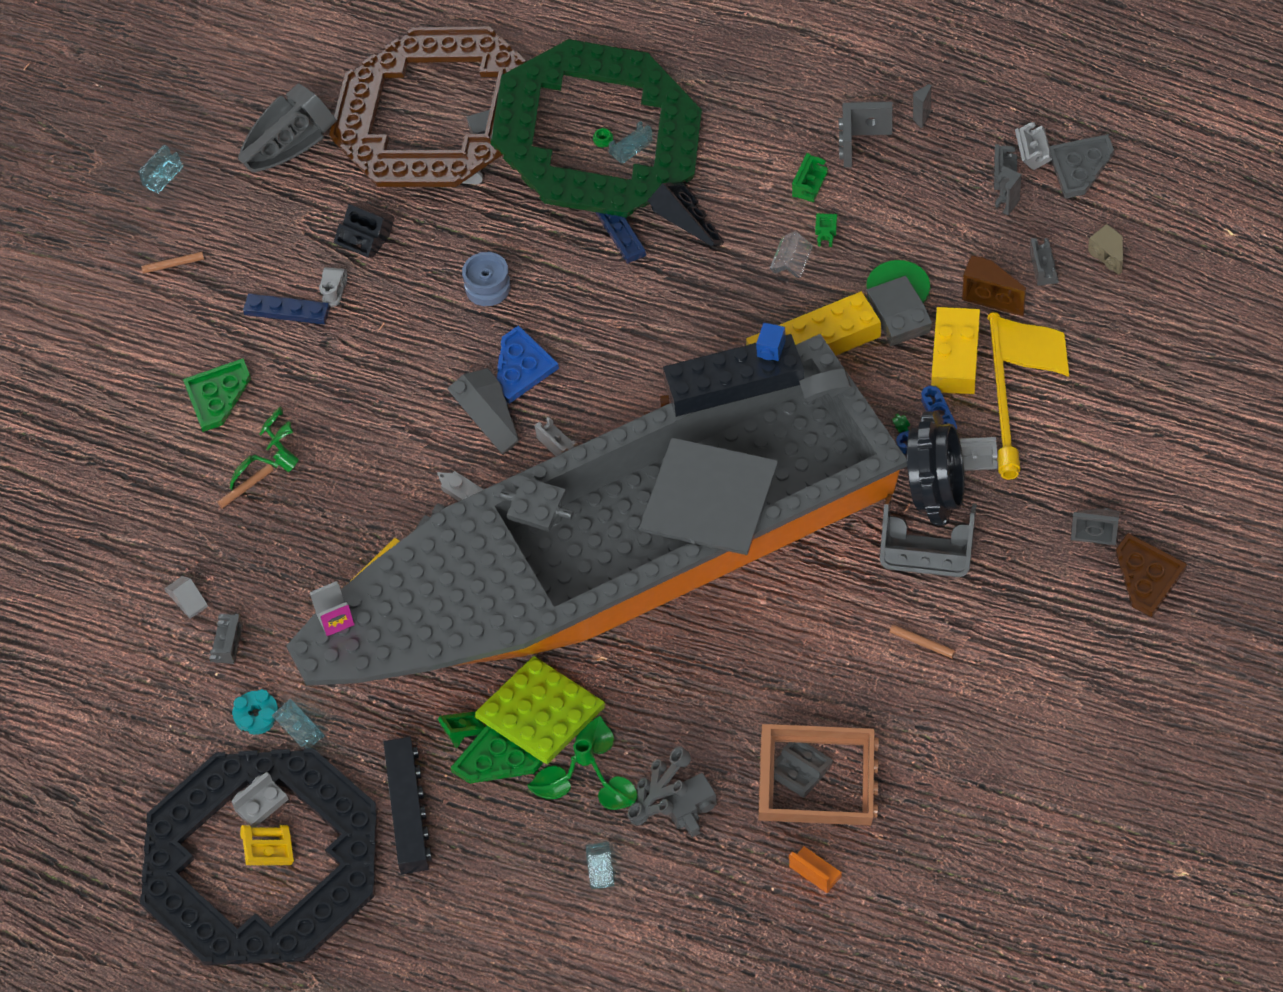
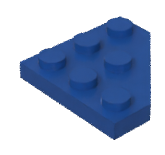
[497,326,559,404]

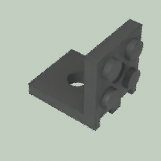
[839,102,892,167]

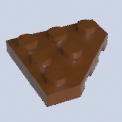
[1116,533,1187,617]

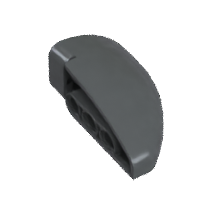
[238,83,337,172]

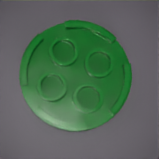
[866,260,930,303]

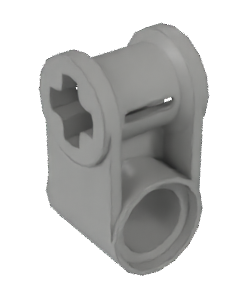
[319,267,347,307]

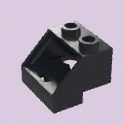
[333,202,395,258]

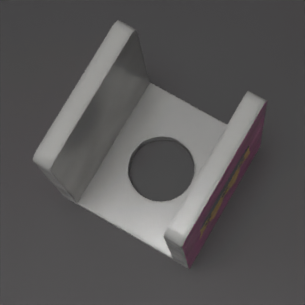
[310,581,354,637]

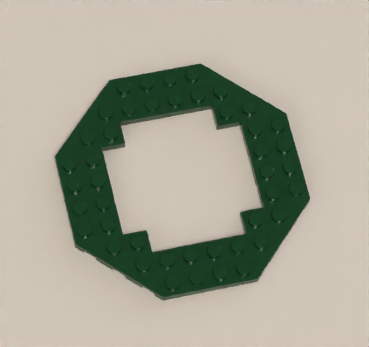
[490,39,702,217]

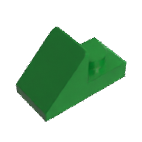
[438,711,485,748]

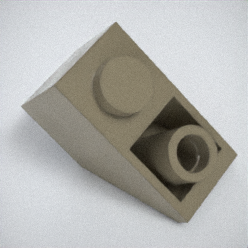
[1088,224,1123,275]

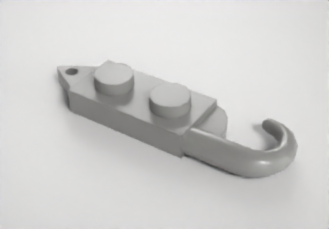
[437,471,484,501]

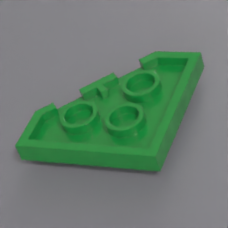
[183,358,251,432]
[451,725,543,784]

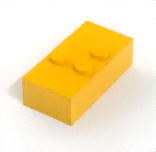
[931,307,980,394]

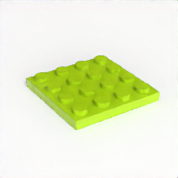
[475,656,605,765]

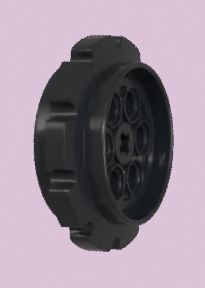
[907,411,965,525]

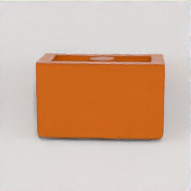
[789,846,842,893]

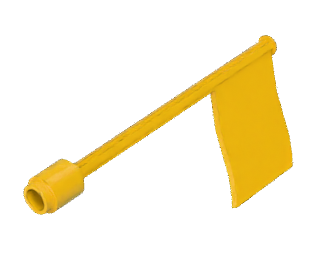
[987,312,1069,480]

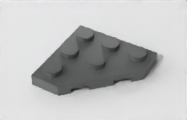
[1049,134,1114,199]

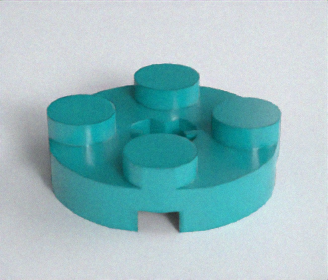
[232,689,279,735]

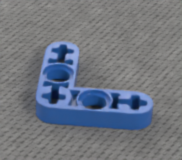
[896,386,957,454]

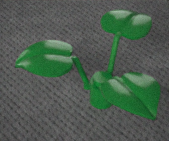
[230,406,299,490]
[528,716,637,810]

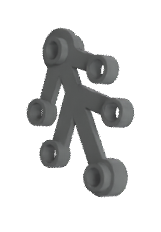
[627,746,691,826]

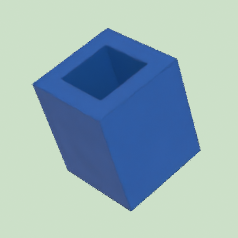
[756,323,786,361]

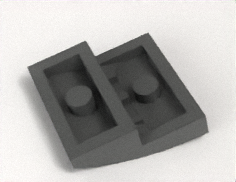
[774,742,833,798]

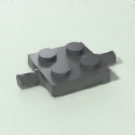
[499,477,574,532]

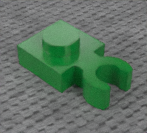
[815,213,837,247]

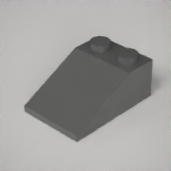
[866,276,932,347]

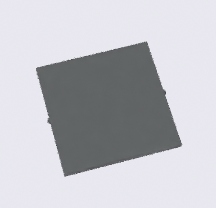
[639,438,778,555]

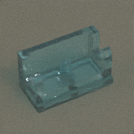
[608,121,652,164]
[138,145,184,193]
[272,698,325,748]

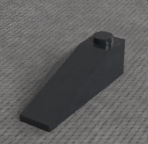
[648,182,724,246]

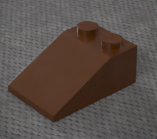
[962,255,1026,317]

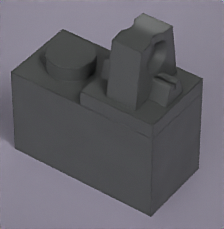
[662,773,717,838]

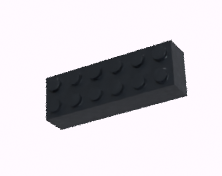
[663,334,804,417]

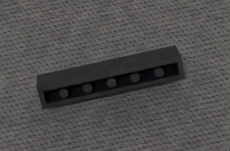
[383,737,432,875]

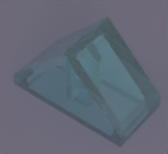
[586,842,615,889]

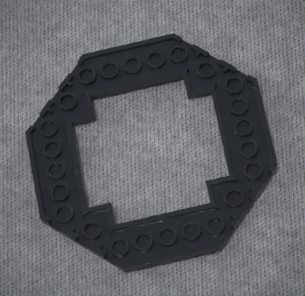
[140,748,377,966]

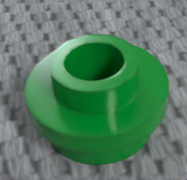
[593,128,613,148]
[891,413,911,433]

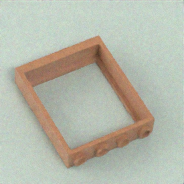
[758,724,879,826]

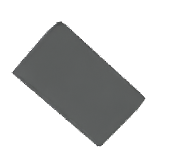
[913,84,931,128]

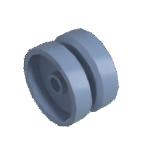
[462,252,511,306]

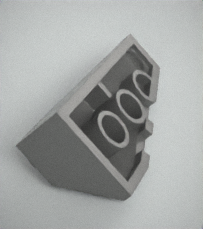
[447,368,519,455]

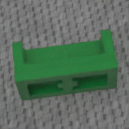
[792,153,828,202]

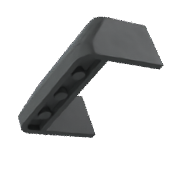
[880,494,977,577]

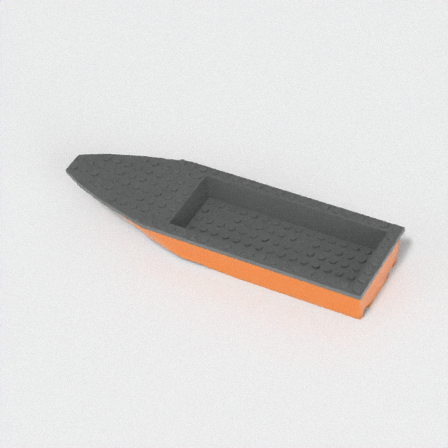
[286,334,907,685]

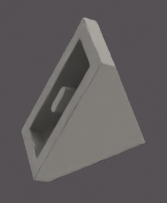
[164,576,208,619]

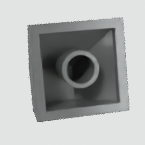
[1071,508,1120,545]

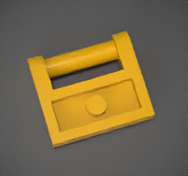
[240,825,294,865]

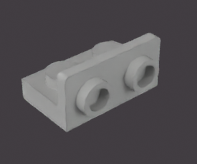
[232,772,289,827]

